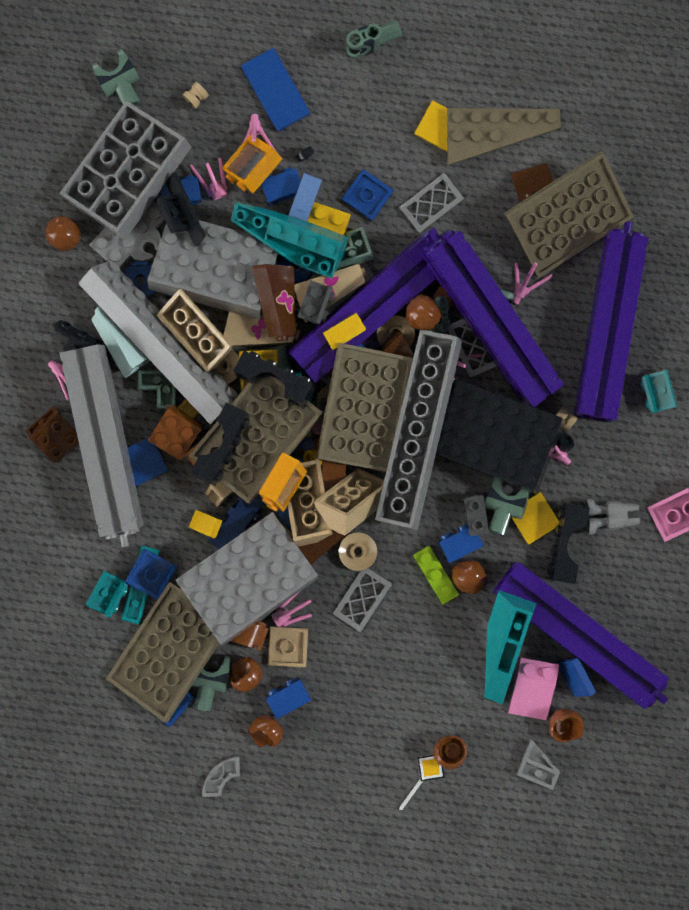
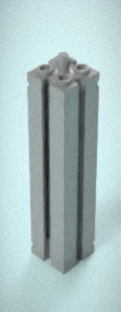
[60,345,144,547]

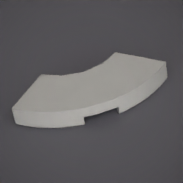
[202,756,240,797]

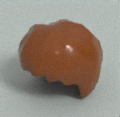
[45,216,81,252]
[405,294,442,331]
[452,559,487,594]
[230,657,263,693]
[549,708,584,742]
[248,715,283,747]
[433,735,467,770]

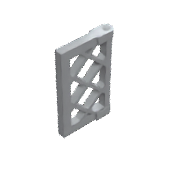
[399,173,464,233]
[448,318,496,378]
[333,568,392,632]

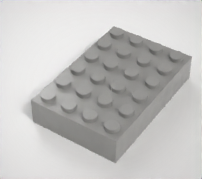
[59,101,191,240]
[147,220,280,320]
[176,512,318,646]

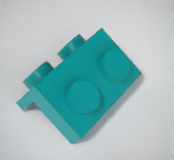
[640,370,678,413]
[86,570,128,618]

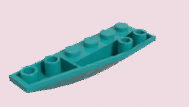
[231,202,349,279]
[484,590,537,704]

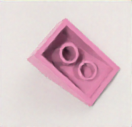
[647,487,689,542]
[508,656,559,720]

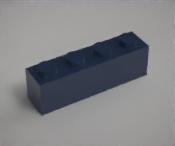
[208,493,267,549]

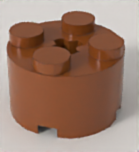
[231,621,268,651]

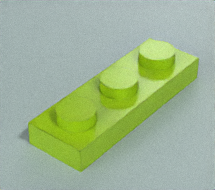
[413,546,459,605]

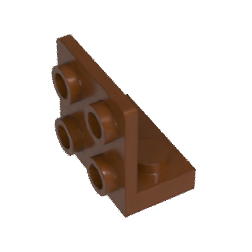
[511,163,553,202]
[26,406,79,463]

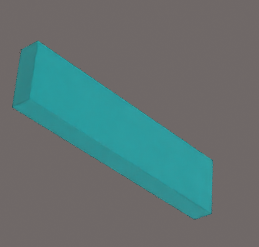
[121,545,160,625]

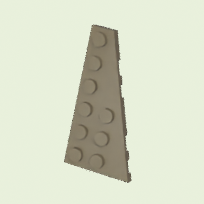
[447,108,561,166]

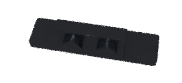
[156,172,205,247]
[52,320,116,363]

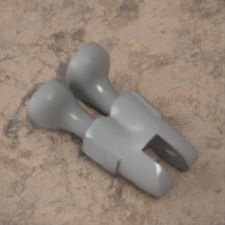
[585,499,640,535]

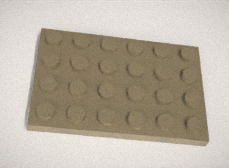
[503,151,634,278]
[316,343,413,471]
[189,377,323,504]
[106,582,219,723]

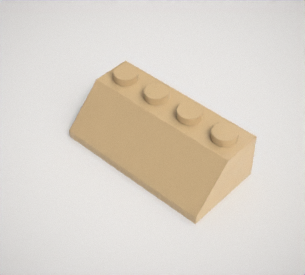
[157,289,232,372]
[288,459,333,547]
[314,468,384,536]

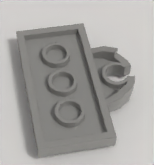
[89,201,165,269]

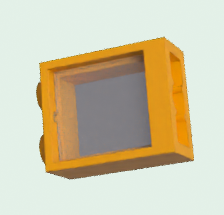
[221,134,282,193]
[259,452,307,512]

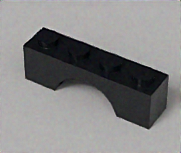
[233,350,315,409]
[191,403,250,486]
[547,502,590,584]

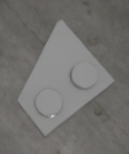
[516,739,560,790]

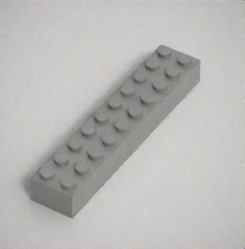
[78,260,238,424]
[375,330,462,530]

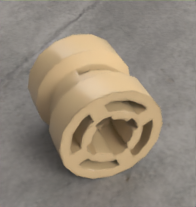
[182,82,209,109]
[555,406,578,433]

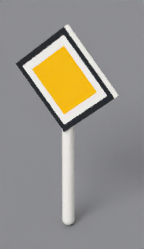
[399,755,445,810]

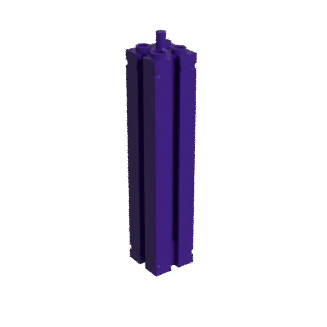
[573,222,649,423]
[420,227,564,407]
[286,232,436,383]
[492,562,669,709]

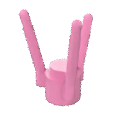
[189,158,228,200]
[271,592,312,627]

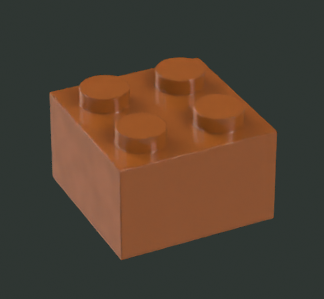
[148,404,203,461]

